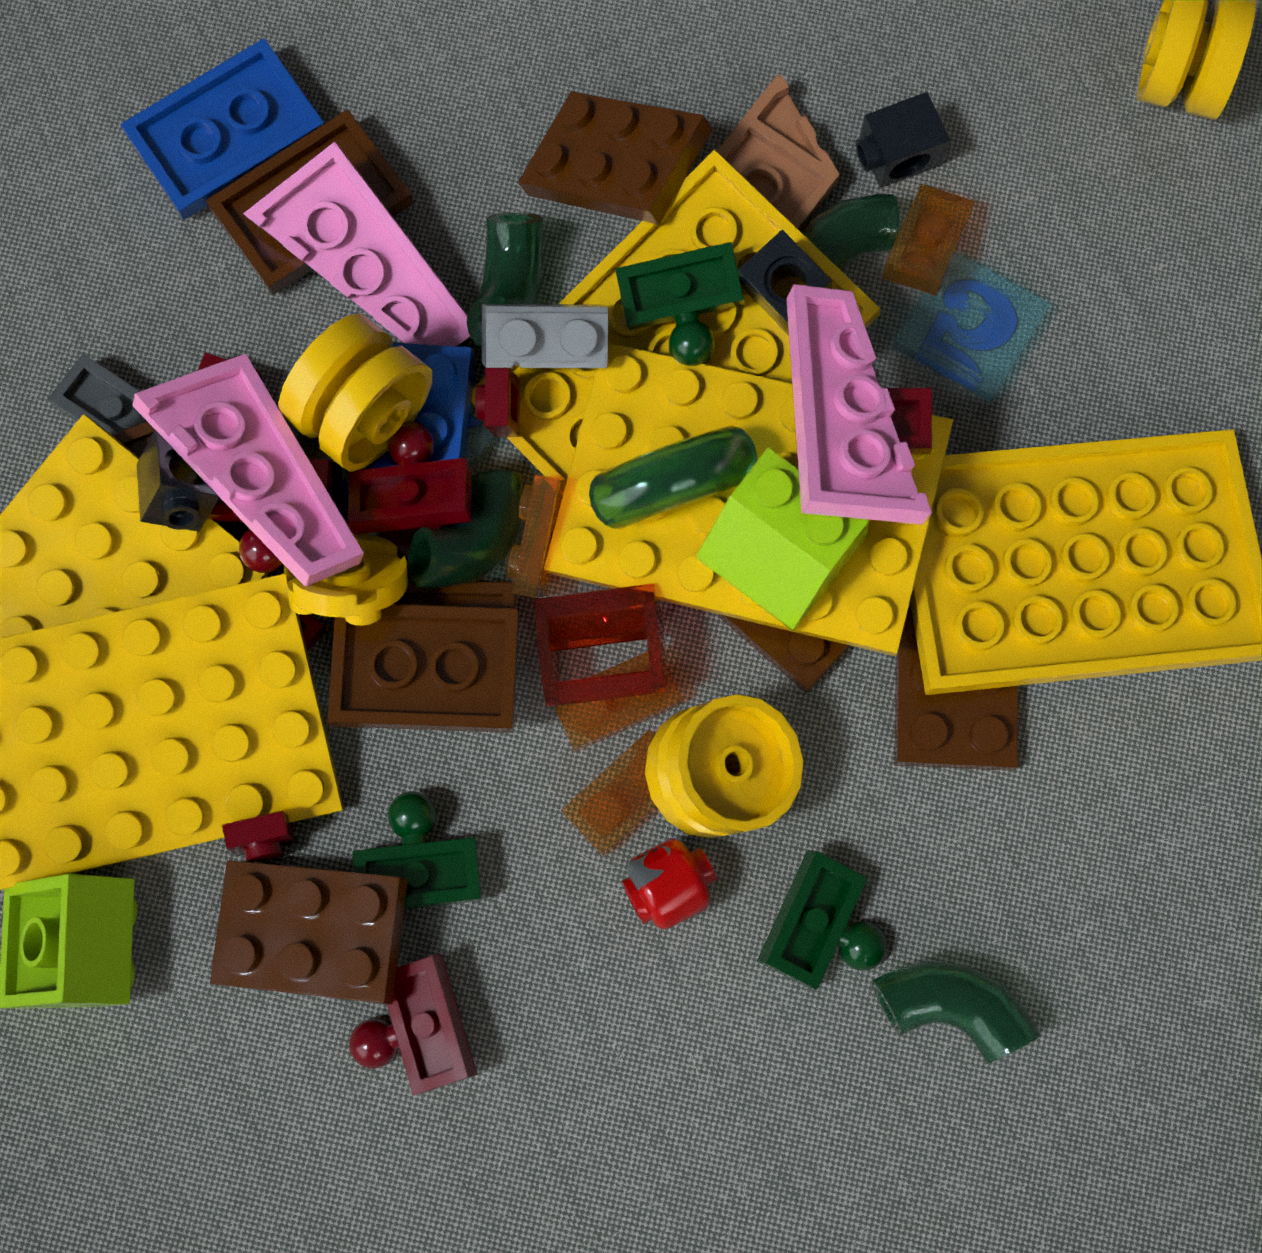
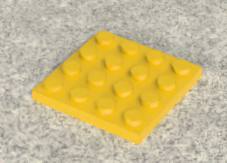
[0,414,270,638]

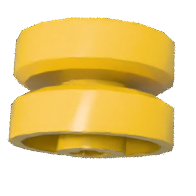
[1137,0,1257,120]
[278,313,432,472]
[645,694,803,838]

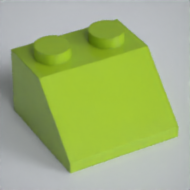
[696,447,869,631]
[0,874,137,1009]

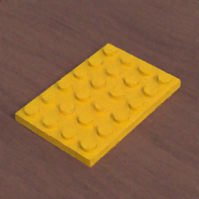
[471,150,880,494]
[544,343,953,656]
[910,429,1262,695]
[0,574,344,890]

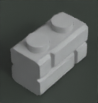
[482,304,608,368]

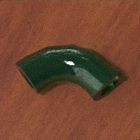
[802,194,899,272]
[466,212,543,348]
[589,425,758,529]
[408,470,525,588]
[871,961,1041,1064]

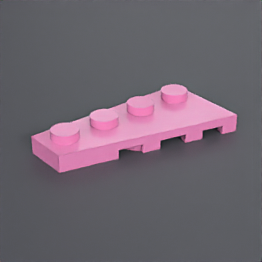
[243,142,479,347]
[786,284,932,525]
[133,353,364,587]

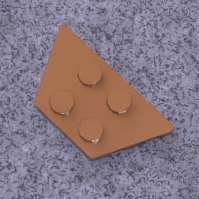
[717,74,840,232]

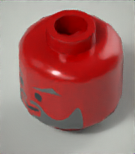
[621,838,717,930]

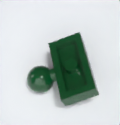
[615,242,745,366]
[352,791,482,910]
[757,850,887,990]

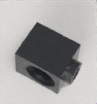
[855,92,950,188]
[738,229,832,336]
[137,430,220,532]

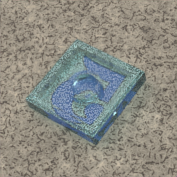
[892,249,1050,403]

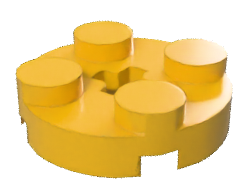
[284,533,408,626]

